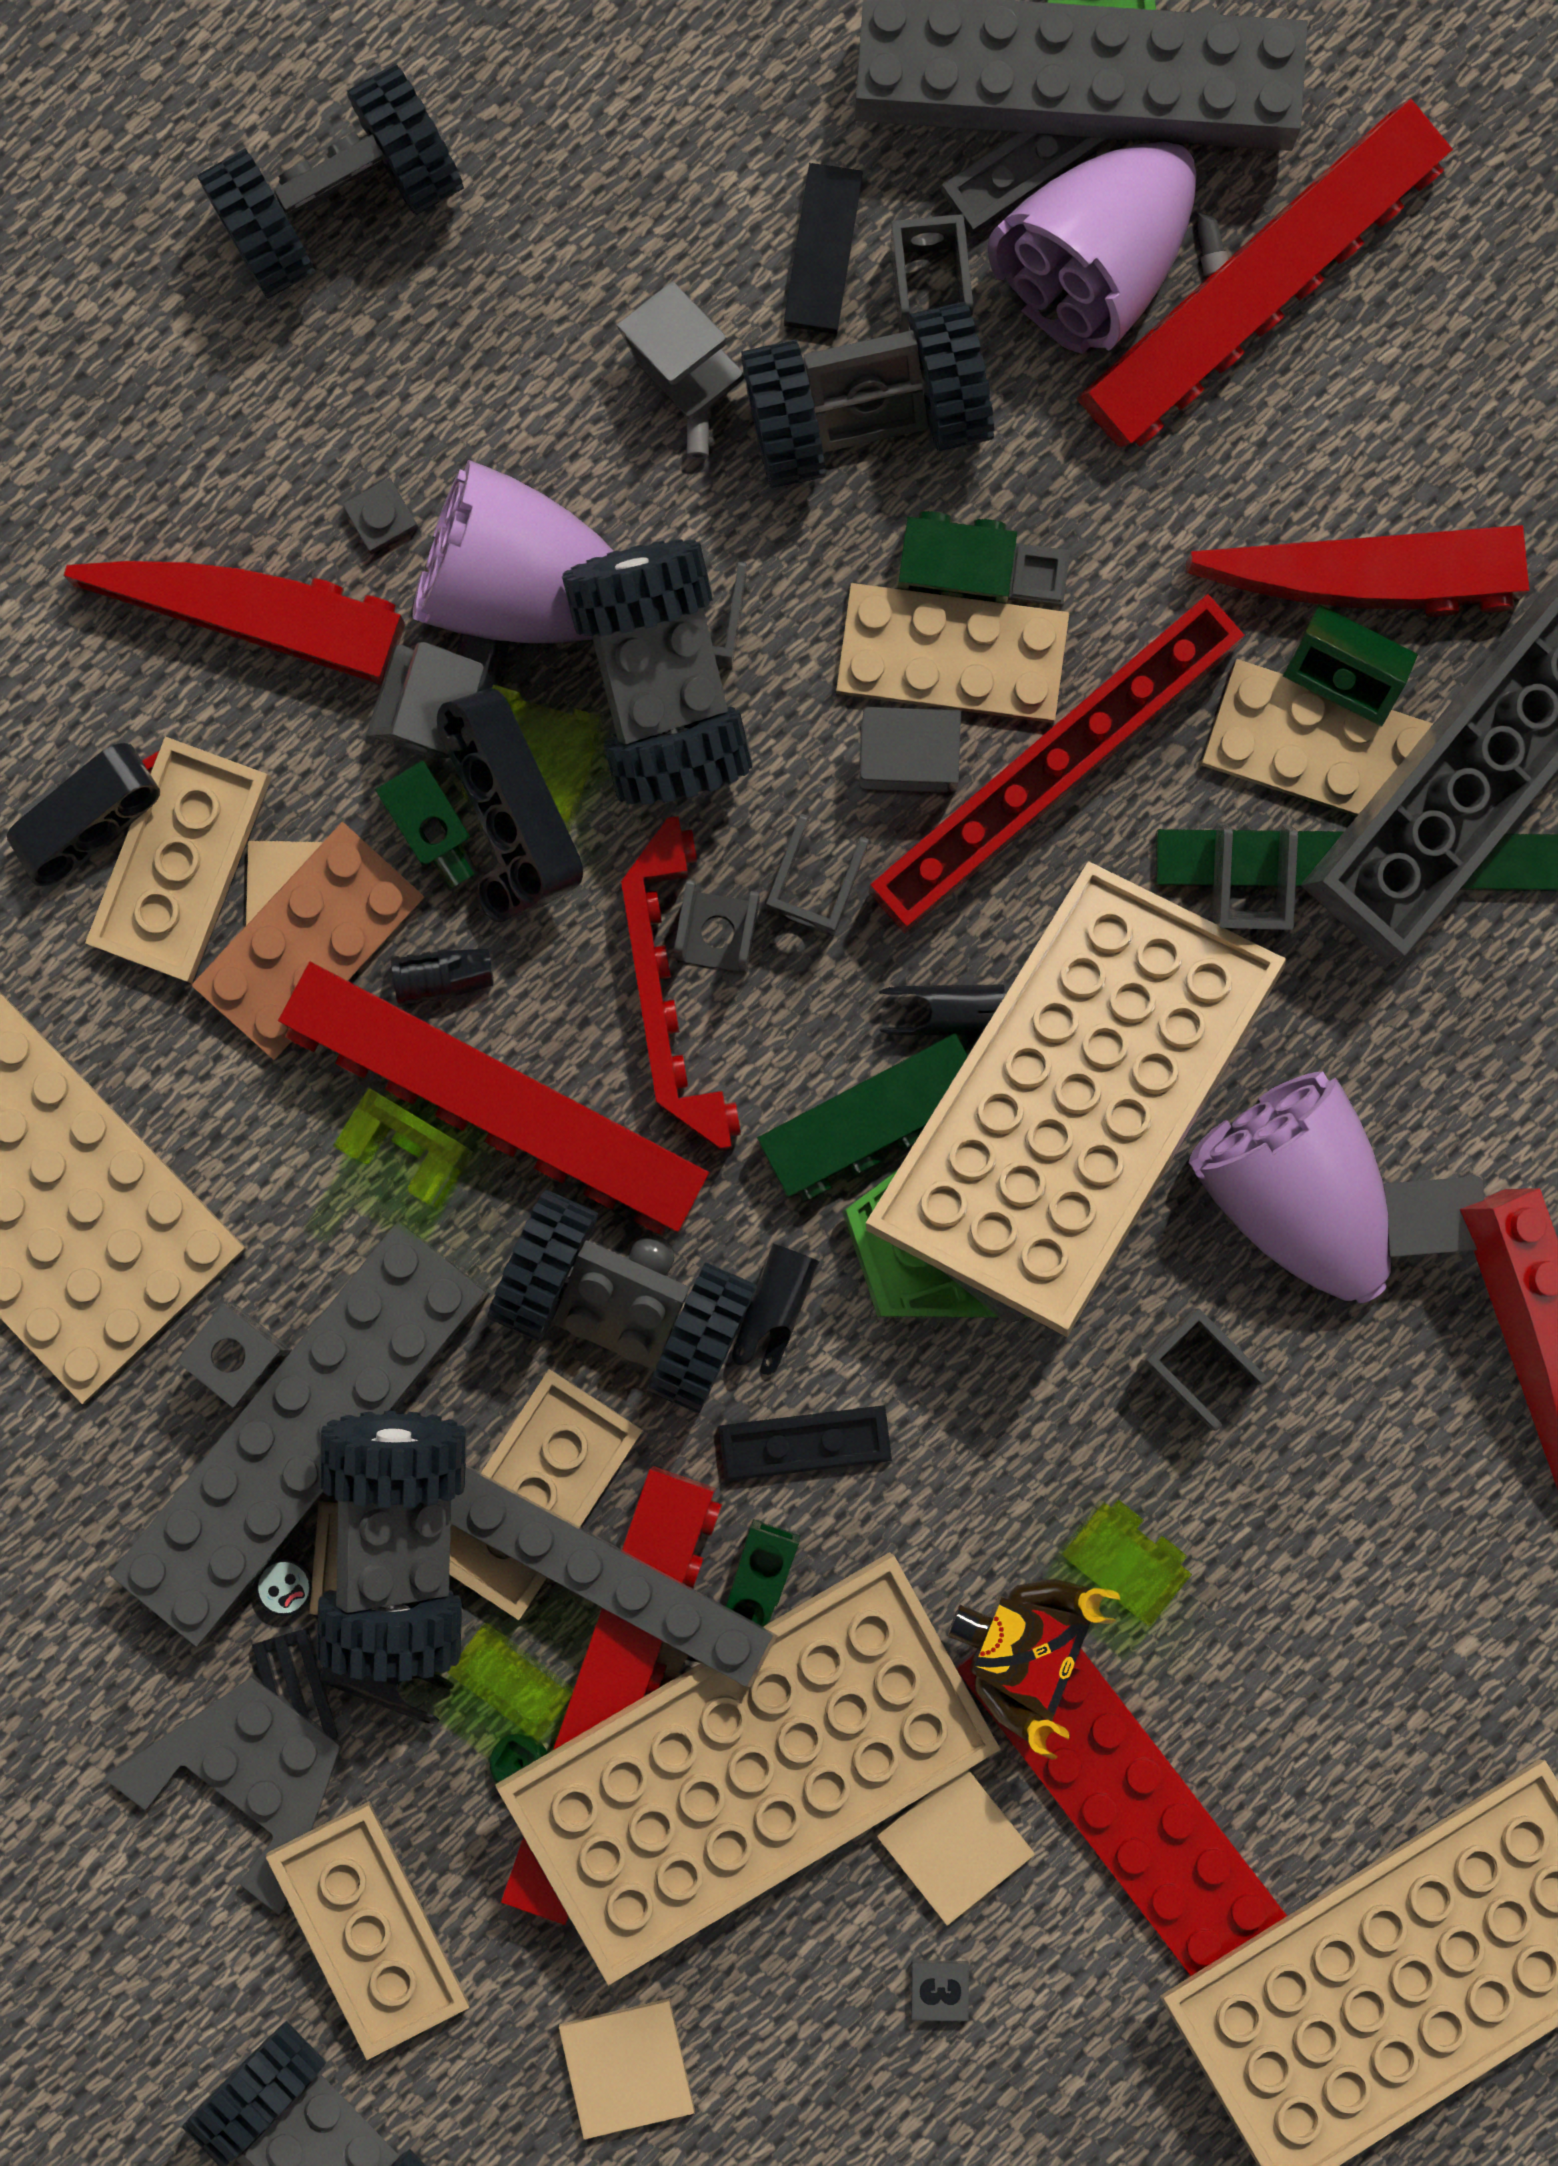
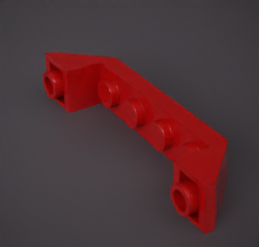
[621,816,741,1151]

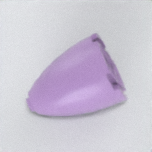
[988,141,1197,354]
[412,460,613,643]
[1189,1071,1391,1303]

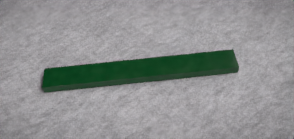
[1156,829,1558,891]

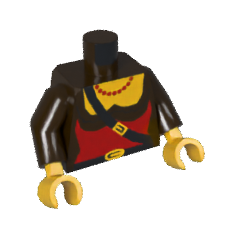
[947,1579,1120,1760]

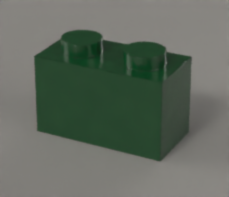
[897,511,1017,604]
[1283,604,1418,727]

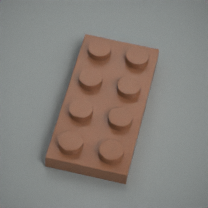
[191,821,424,1060]

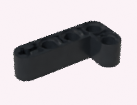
[437,688,583,923]

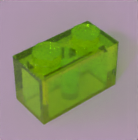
[1058,1499,1192,1627]
[447,1622,574,1741]

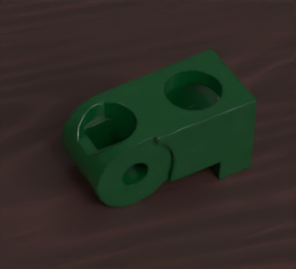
[726,1519,801,1627]

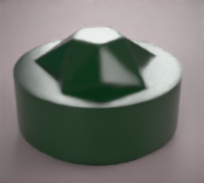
[490,1734,548,1783]

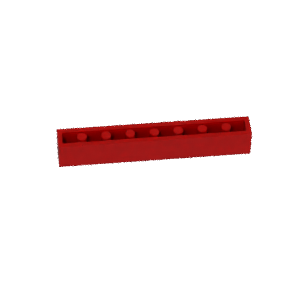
[1076,98,1453,448]
[868,594,1245,934]
[278,961,710,1235]
[501,1466,722,1925]

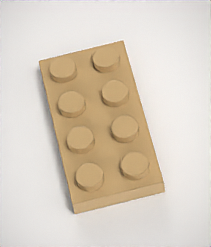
[836,583,1069,723]
[1201,659,1433,817]
[85,736,272,984]
[449,1369,643,1620]
[266,1801,469,2060]

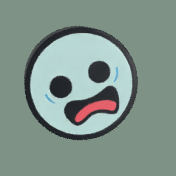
[256,1558,312,1616]

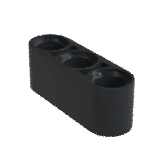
[7,743,160,886]

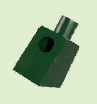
[375,760,478,889]

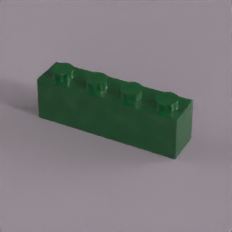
[757,1033,968,1203]

